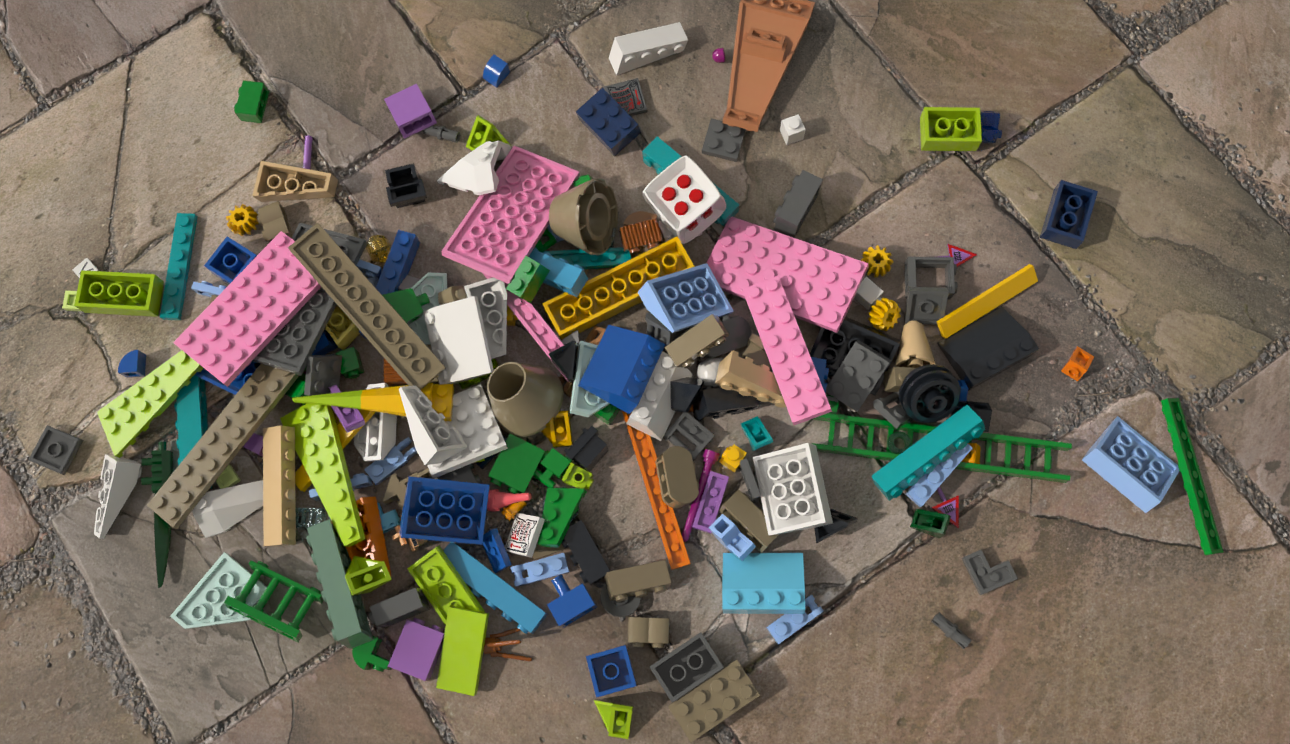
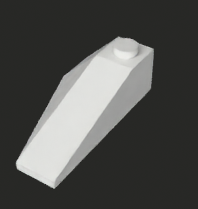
[464,278,507,359]
[192,480,263,538]

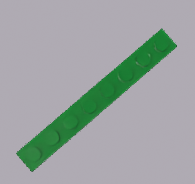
[1161,398,1224,555]

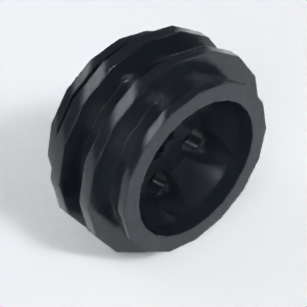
[899,364,961,423]

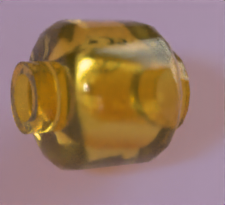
[366,235,392,262]

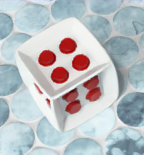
[643,155,726,244]

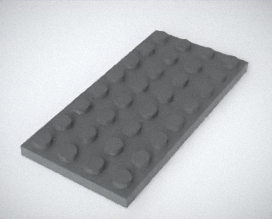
[252,223,368,375]

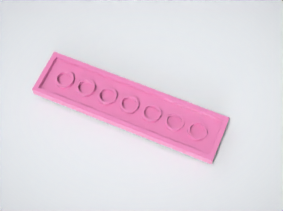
[742,276,832,425]

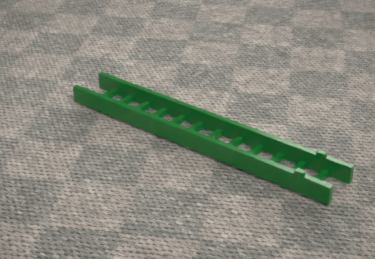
[812,413,1072,483]

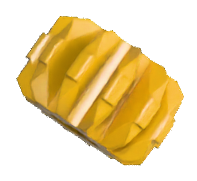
[226,204,259,236]
[861,245,893,278]
[868,298,901,331]

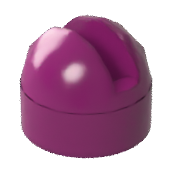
[712,48,725,63]

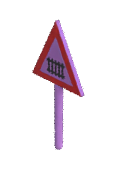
[939,244,977,267]
[931,486,959,529]

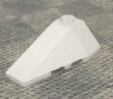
[399,386,467,465]
[94,454,142,539]

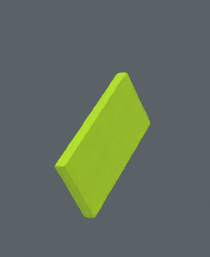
[407,545,485,625]
[436,606,489,696]

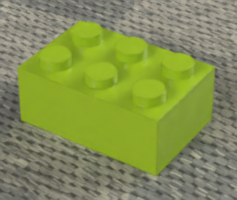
[920,107,982,151]

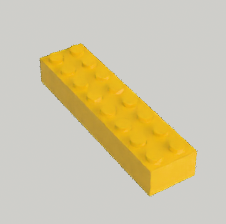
[542,236,695,341]

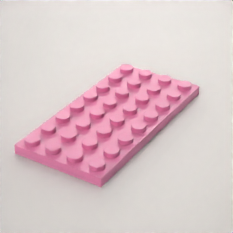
[441,146,579,284]
[707,217,869,333]
[173,231,321,387]

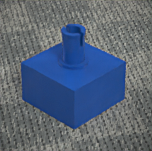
[547,574,597,628]

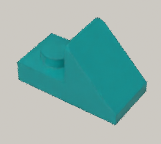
[740,416,773,451]

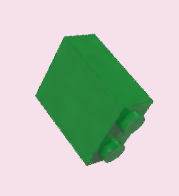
[488,434,545,494]

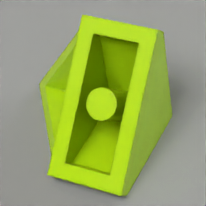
[465,115,511,151]
[345,556,392,596]
[594,700,634,739]

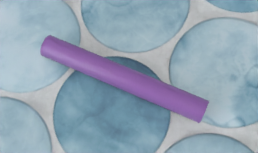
[303,135,313,170]

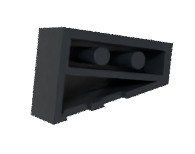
[693,386,762,423]

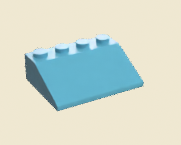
[722,553,805,614]

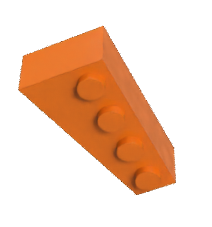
[345,496,392,577]

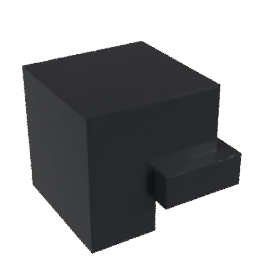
[385,163,427,208]
[564,426,609,472]

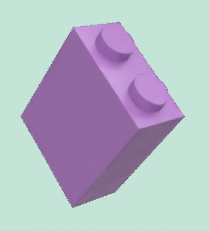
[384,84,437,139]
[388,617,444,681]

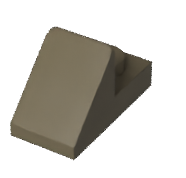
[383,474,405,510]

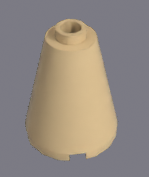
[895,321,935,368]

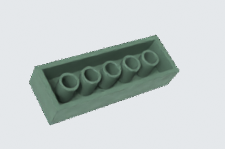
[306,519,374,649]

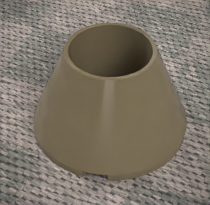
[549,178,618,255]
[487,362,564,437]

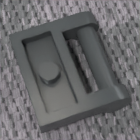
[645,312,675,354]
[873,392,913,429]
[663,412,715,461]

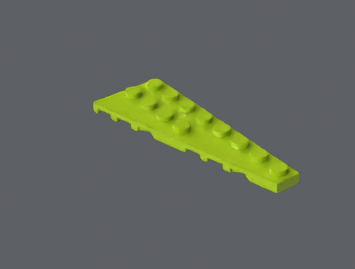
[97,350,203,458]
[280,404,365,547]

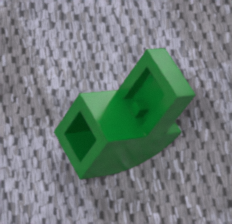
[352,635,391,672]

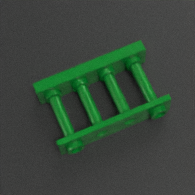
[224,561,324,643]

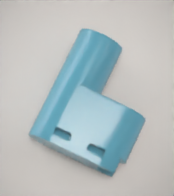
[377,503,401,534]

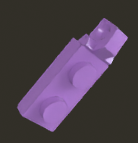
[329,385,365,433]

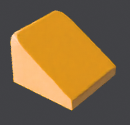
[961,443,981,464]

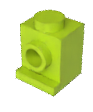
[562,462,594,490]

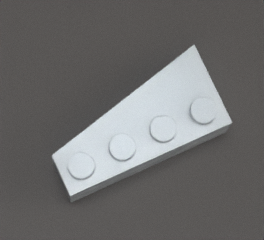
[609,22,688,76]

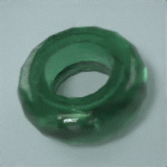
[887,431,912,454]

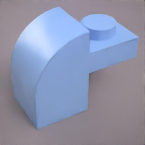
[709,514,756,561]

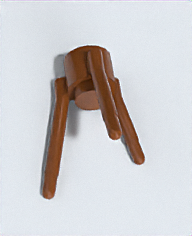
[483,628,532,661]

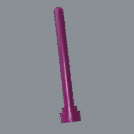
[682,449,720,542]

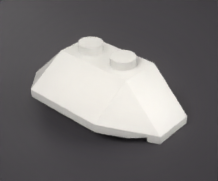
[354,383,397,461]

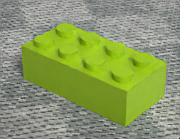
[74,270,164,317]

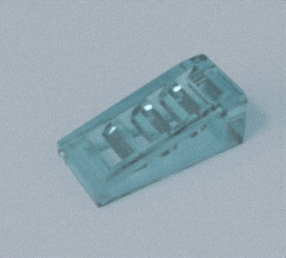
[296,508,326,529]

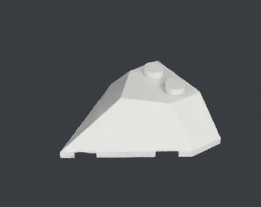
[437,141,511,195]

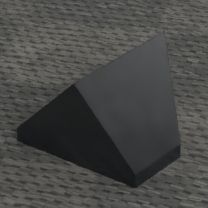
[549,341,578,383]
[670,377,705,413]
[814,508,858,544]

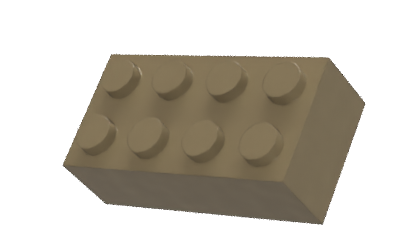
[668,660,760,743]

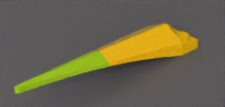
[292,382,454,421]

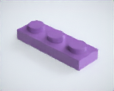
[692,471,729,534]

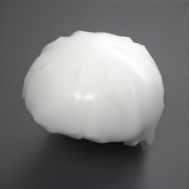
[697,357,723,388]

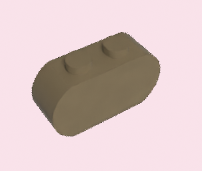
[655,446,699,508]

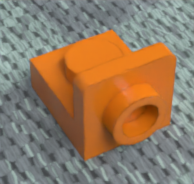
[1061,346,1094,381]

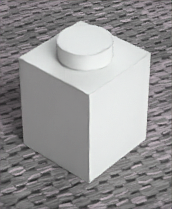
[780,114,806,145]
[854,277,884,310]

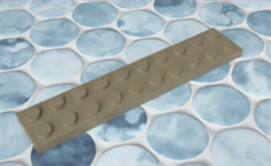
[288,222,446,390]
[147,364,300,529]

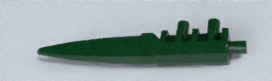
[141,441,173,588]

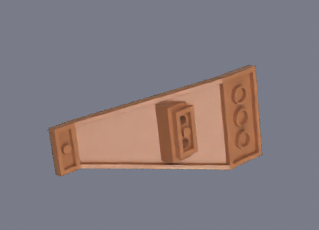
[722,0,815,132]

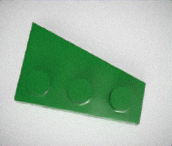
[538,488,587,547]

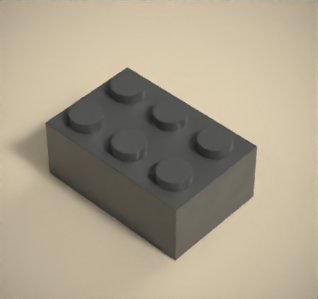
[773,170,823,238]
[826,340,891,412]
[650,632,724,703]

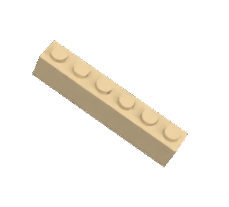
[263,426,296,547]

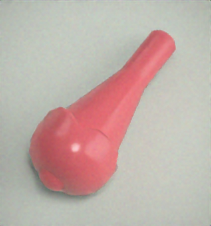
[487,489,532,512]

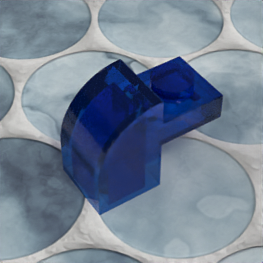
[980,110,1002,143]

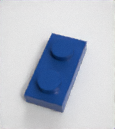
[482,528,512,573]

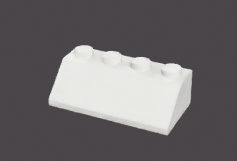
[626,351,693,441]

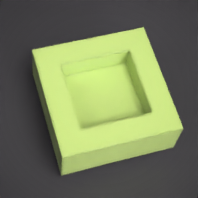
[62,291,81,311]
[216,464,241,489]

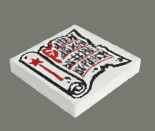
[505,513,545,558]

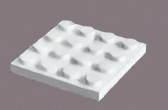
[428,384,508,479]

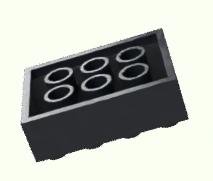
[937,306,1039,391]
[810,316,900,396]

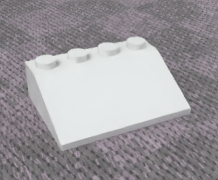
[424,296,494,384]
[753,443,833,536]

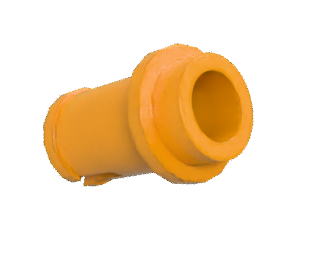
[501,501,527,521]

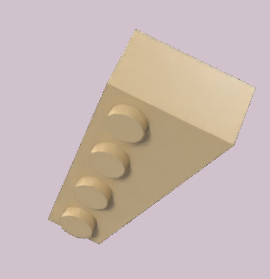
[252,161,338,202]
[715,350,786,408]

